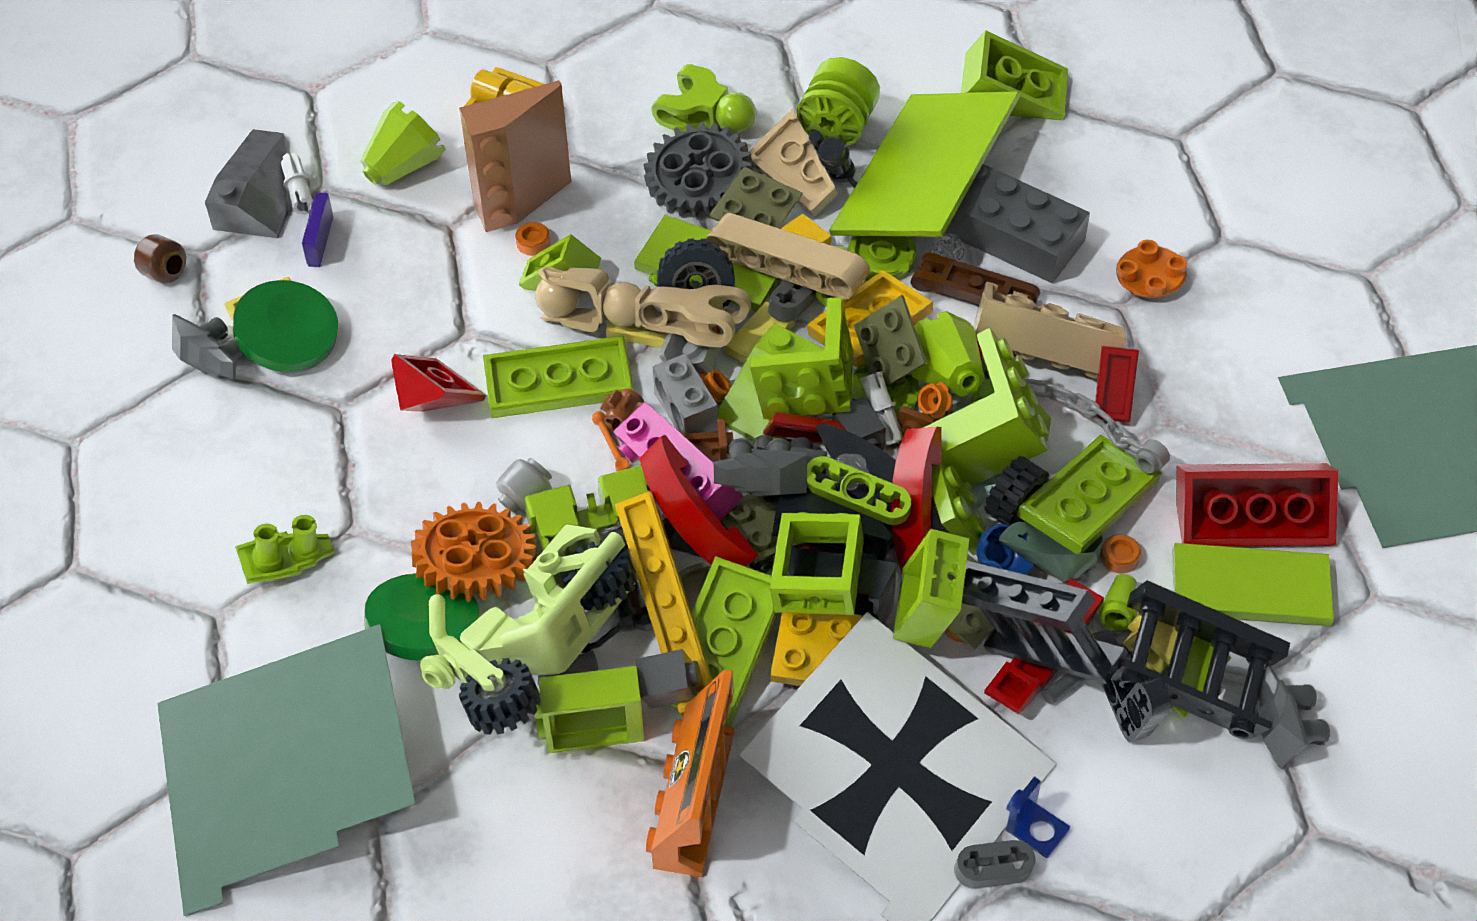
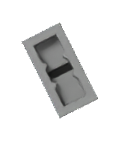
[652,354,718,434]

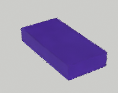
[302,193,334,267]

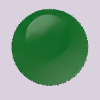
[232,280,338,372]
[364,573,479,661]

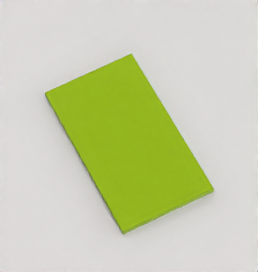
[829,91,1020,237]

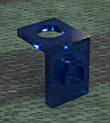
[1006,776,1070,858]

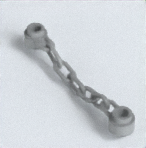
[986,369,1170,474]

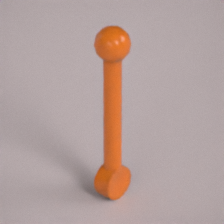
[592,411,630,471]

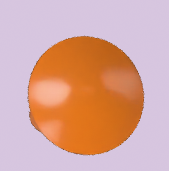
[1116,239,1187,298]

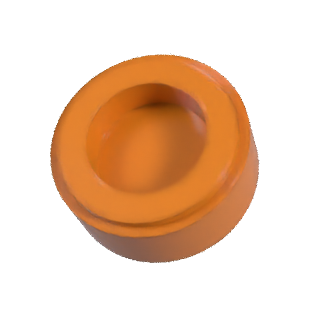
[515,222,550,256]
[1101,534,1141,574]

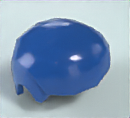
[976,523,1035,575]

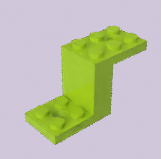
[925,328,1048,555]

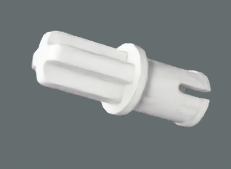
[281,153,313,214]
[859,371,903,446]

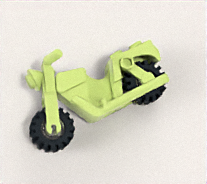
[420,524,638,735]

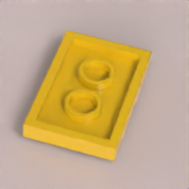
[807,270,933,368]

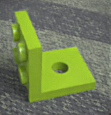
[750,297,853,419]

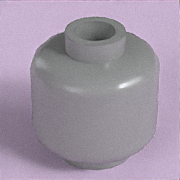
[496,458,552,514]

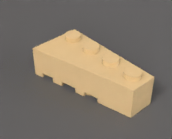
[974,281,1127,379]

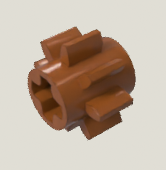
[600,389,644,431]

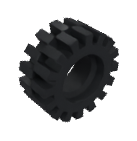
[984,456,1050,525]

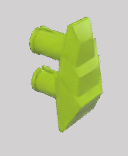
[235,515,334,584]

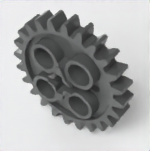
[644,122,753,218]

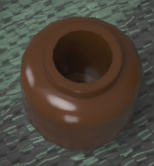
[133,234,187,283]

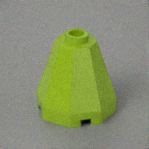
[360,101,446,185]
[910,311,985,397]

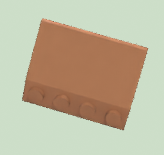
[459,80,572,232]

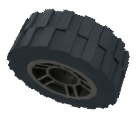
[657,238,735,308]

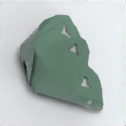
[999,522,1103,583]

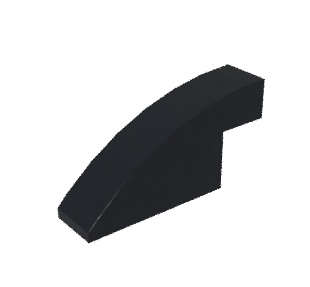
[815,423,951,534]
[746,446,891,561]

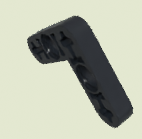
[1092,629,1171,742]

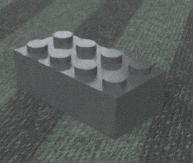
[945,164,1090,284]

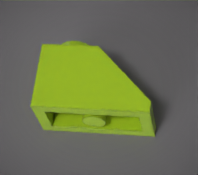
[519,234,602,292]

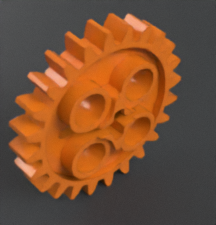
[411,502,536,601]

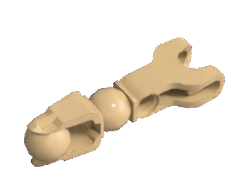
[535,267,751,348]

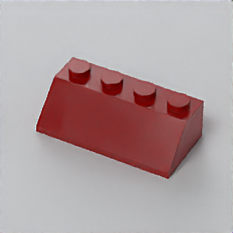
[1176,463,1338,546]

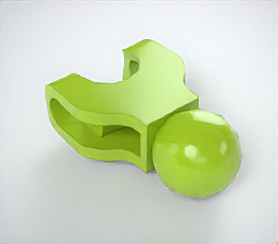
[651,64,757,134]

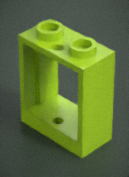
[770,512,864,615]
[893,529,969,648]
[534,666,645,753]

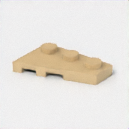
[749,109,839,217]

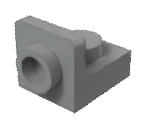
[659,333,721,374]

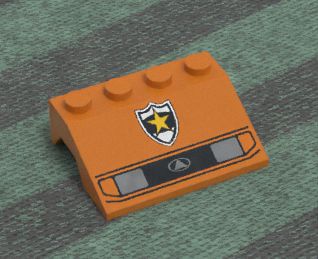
[646,670,734,877]

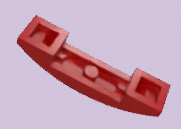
[891,426,942,573]
[640,435,758,567]
[984,578,1104,714]

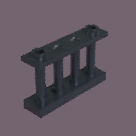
[953,561,1128,684]
[1111,580,1290,739]

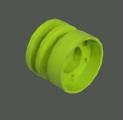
[797,57,880,146]

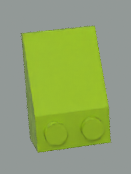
[961,30,1068,120]
[718,323,825,441]

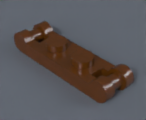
[910,252,1041,305]

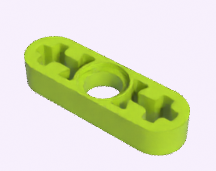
[807,456,911,525]

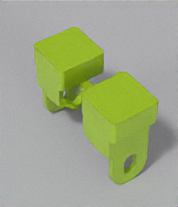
[525,465,650,552]

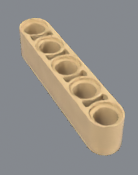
[705,213,870,300]

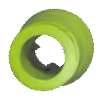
[1098,574,1137,632]

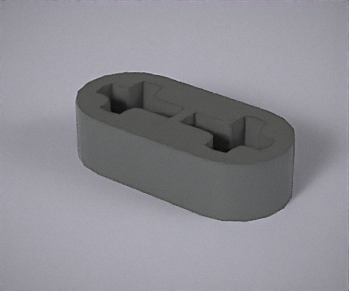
[768,280,816,322]
[954,840,1035,888]

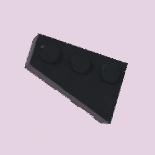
[787,546,897,625]

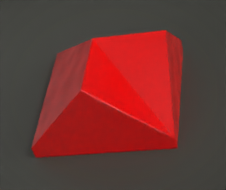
[391,354,487,412]

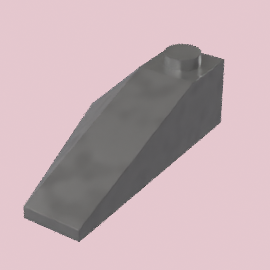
[205,129,288,238]

